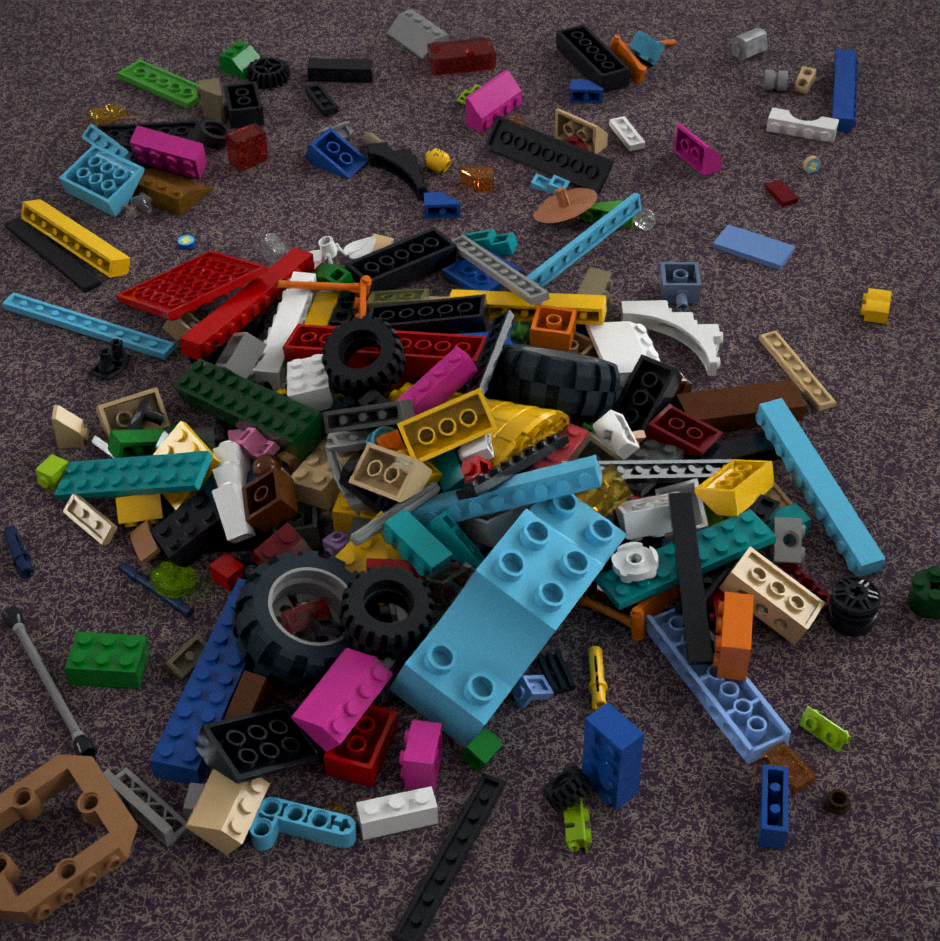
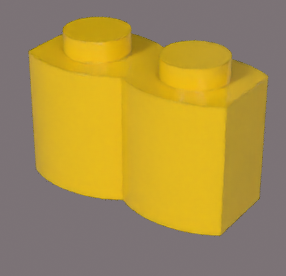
[860,288,892,324]

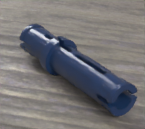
[3,526,34,579]

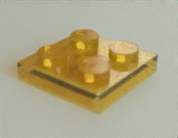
[86,102,129,125]
[577,463,633,517]

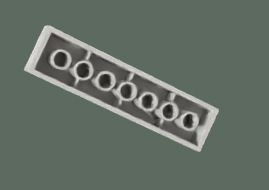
[253,271,317,395]

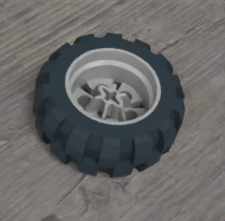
[490,344,620,416]
[232,550,380,694]

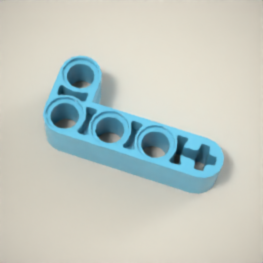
[250,797,357,851]

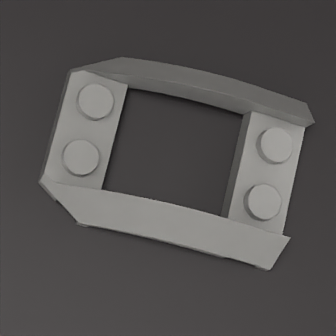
[325,428,400,516]

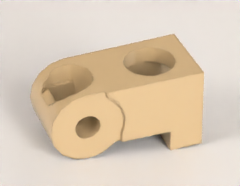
[794,66,817,95]

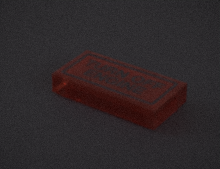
[280,597,333,634]

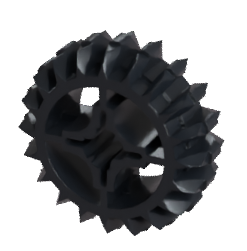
[246,56,290,90]

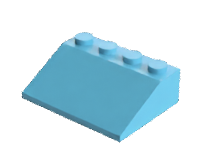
[59,144,145,217]

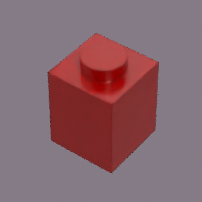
[209,553,246,592]

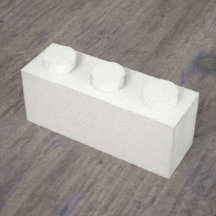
[356,786,438,840]

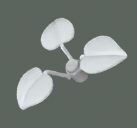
[308,236,376,299]

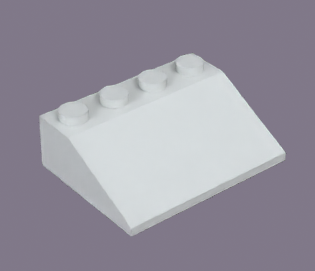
[585,321,661,383]

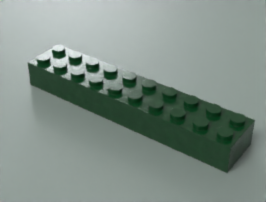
[172,358,329,460]

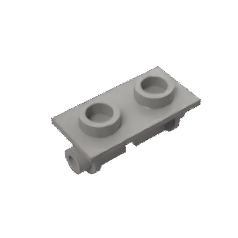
[318,121,354,140]

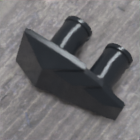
[89,339,131,380]
[125,398,165,430]

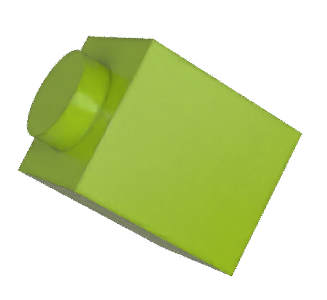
[35,454,69,491]

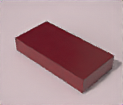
[765,179,799,207]

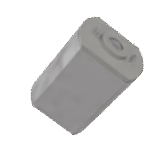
[731,28,768,60]

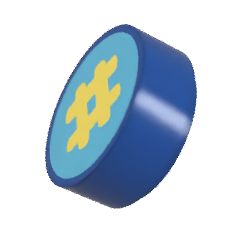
[177,235,196,250]

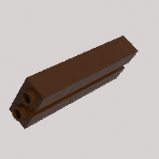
[674,380,807,432]

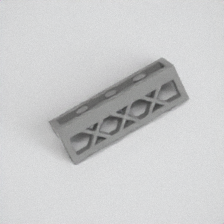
[103,767,189,847]

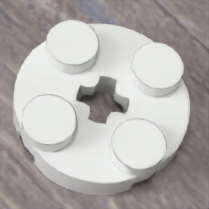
[612,542,658,583]

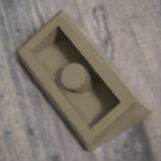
[161,633,207,680]

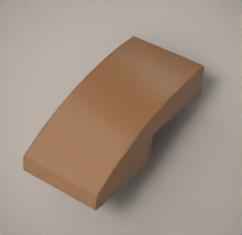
[130,520,161,564]

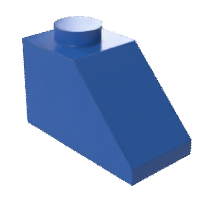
[570,79,603,103]
[424,192,460,219]

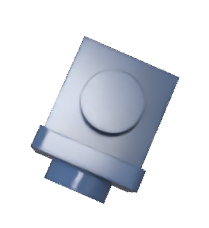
[511,675,554,709]

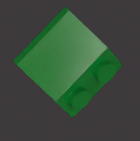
[219,41,260,79]

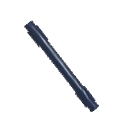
[119,563,194,618]

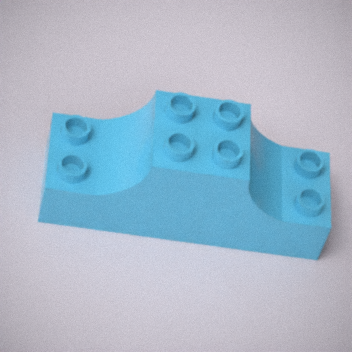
[389,494,627,747]

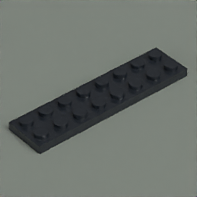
[484,115,614,194]

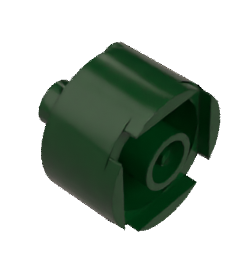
[908,566,940,620]

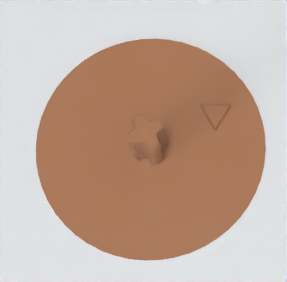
[533,187,597,223]

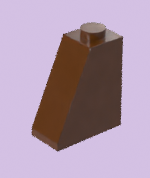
[223,670,279,720]

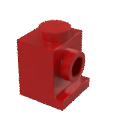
[461,455,494,482]

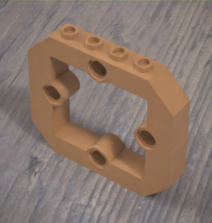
[0,754,138,924]

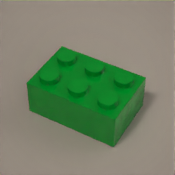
[65,631,150,689]

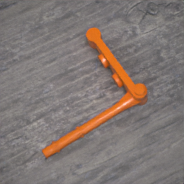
[609,35,676,83]
[278,275,372,319]
[578,585,679,641]

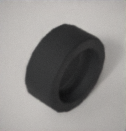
[197,119,231,149]

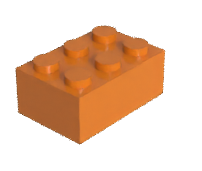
[713,592,754,681]

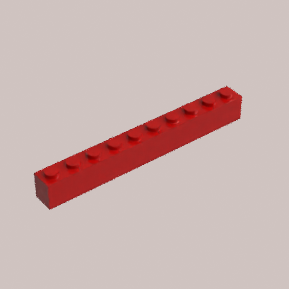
[180,248,315,360]

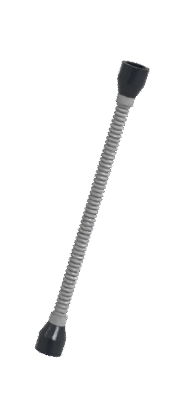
[2,607,97,757]

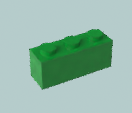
[107,429,166,458]

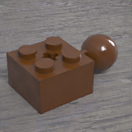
[242,454,298,533]

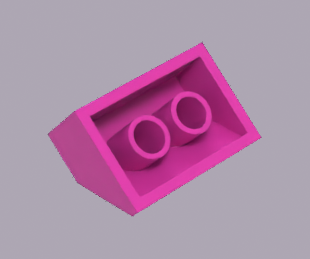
[674,122,722,176]

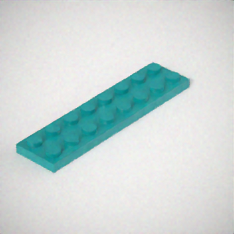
[54,451,213,500]
[595,509,776,610]

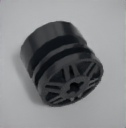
[827,576,881,637]

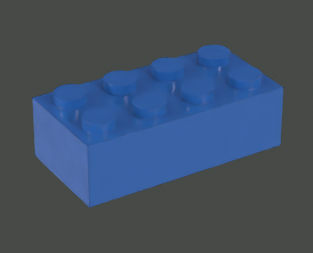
[582,702,644,810]

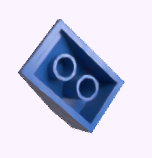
[305,127,369,179]

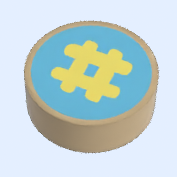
[803,156,821,173]

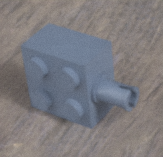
[659,262,701,312]

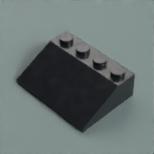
[195,704,324,784]

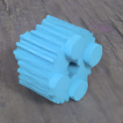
[629,30,665,65]

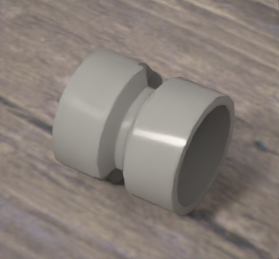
[763,69,788,92]

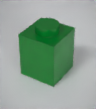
[460,728,503,772]

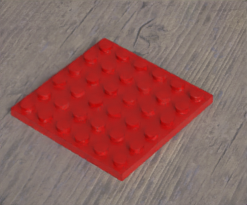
[116,250,268,321]

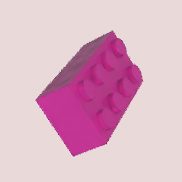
[129,125,207,179]

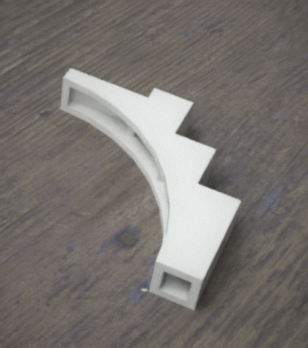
[620,300,723,376]
[212,440,256,543]

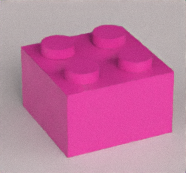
[399,720,443,793]

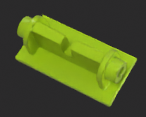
[799,706,852,752]
[563,797,592,854]

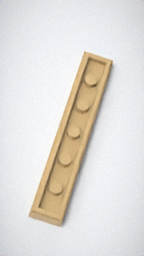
[759,331,837,412]

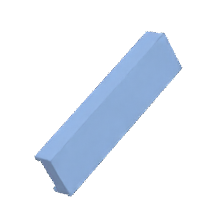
[645,608,791,764]

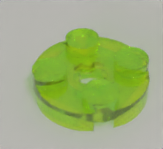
[150,562,196,598]

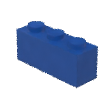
[758,764,789,849]

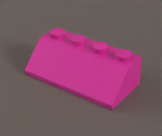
[466,70,522,132]
[396,346,479,416]
[291,648,393,752]

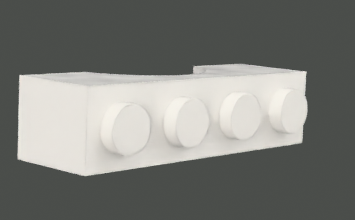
[766,108,839,143]

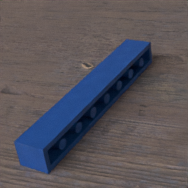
[831,49,858,133]

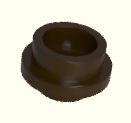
[825,790,851,815]

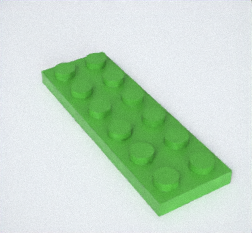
[117,59,201,109]

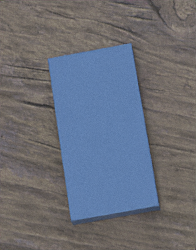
[712,224,795,270]

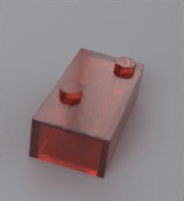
[427,37,496,76]

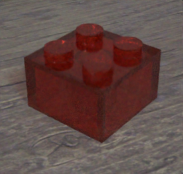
[225,123,269,172]

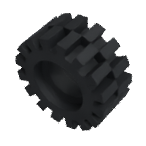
[542,765,591,812]

